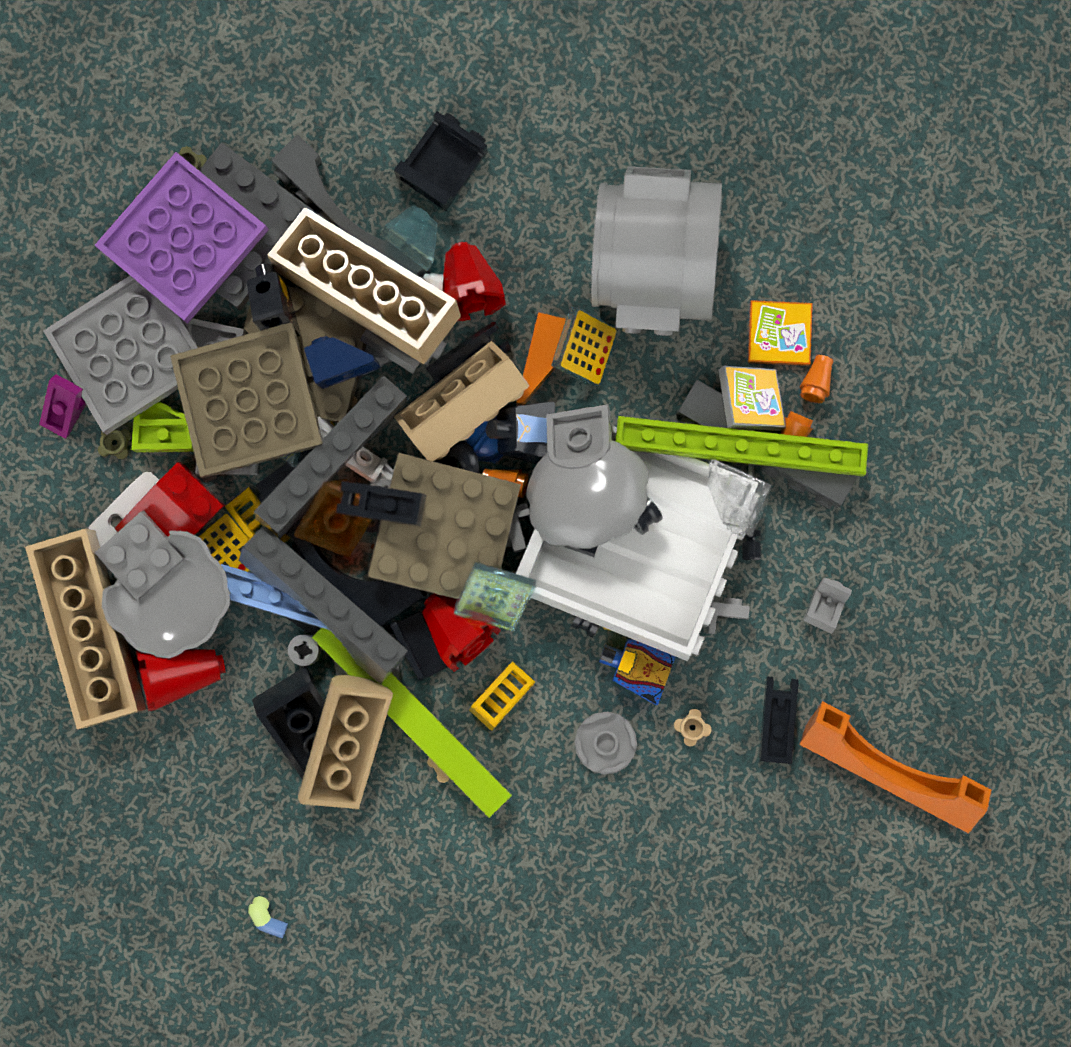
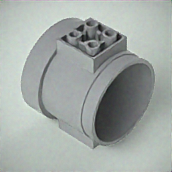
[591,166,722,336]

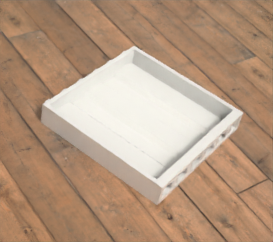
[516,425,760,661]

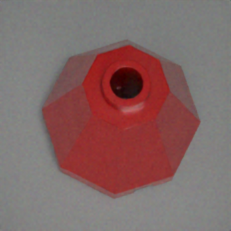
[443,242,506,322]
[422,593,501,672]

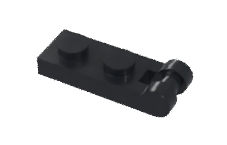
[336,481,427,527]

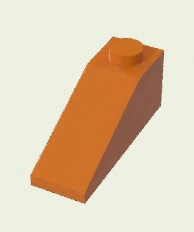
[516,312,575,406]

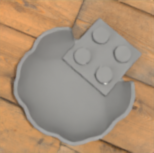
[526,405,649,549]
[95,511,230,659]

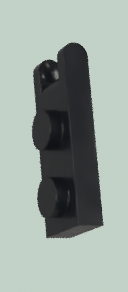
[426,322,511,384]
[759,676,799,764]

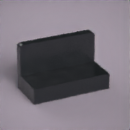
[390,611,448,681]

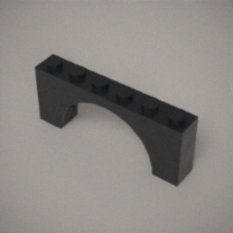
[255,448,428,628]

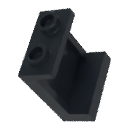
[394,111,488,211]

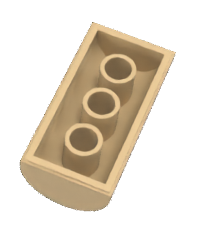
[298,675,393,809]

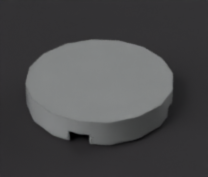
[575,711,637,774]

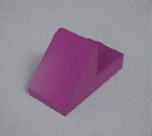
[39,374,86,439]

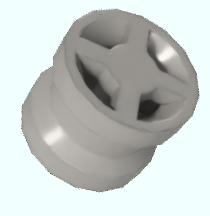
[288,635,321,666]

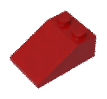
[114,462,225,537]

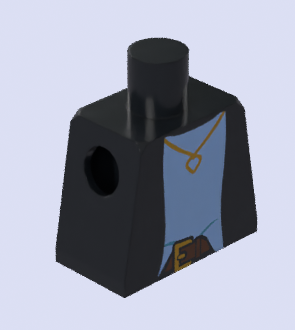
[486,401,555,464]

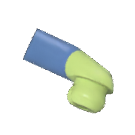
[248,896,288,939]

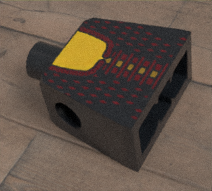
[247,263,301,337]

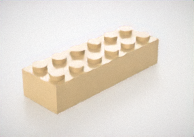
[267,208,461,364]
[25,528,147,729]

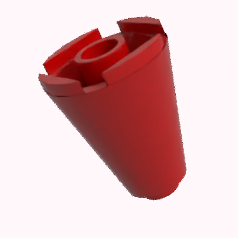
[136,649,226,711]

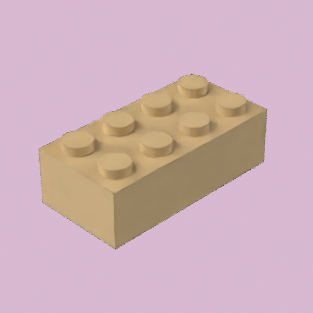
[394,341,530,461]

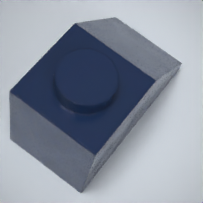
[304,336,381,389]

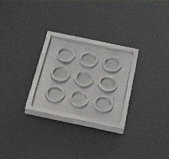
[43,276,199,435]

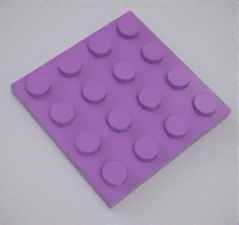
[95,152,269,324]

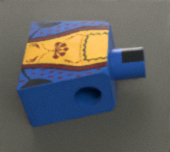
[599,639,676,705]

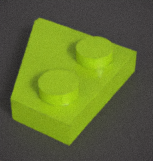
[132,402,194,453]

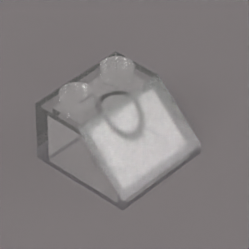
[707,459,771,537]

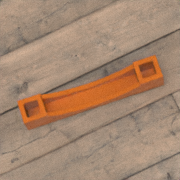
[799,701,991,833]

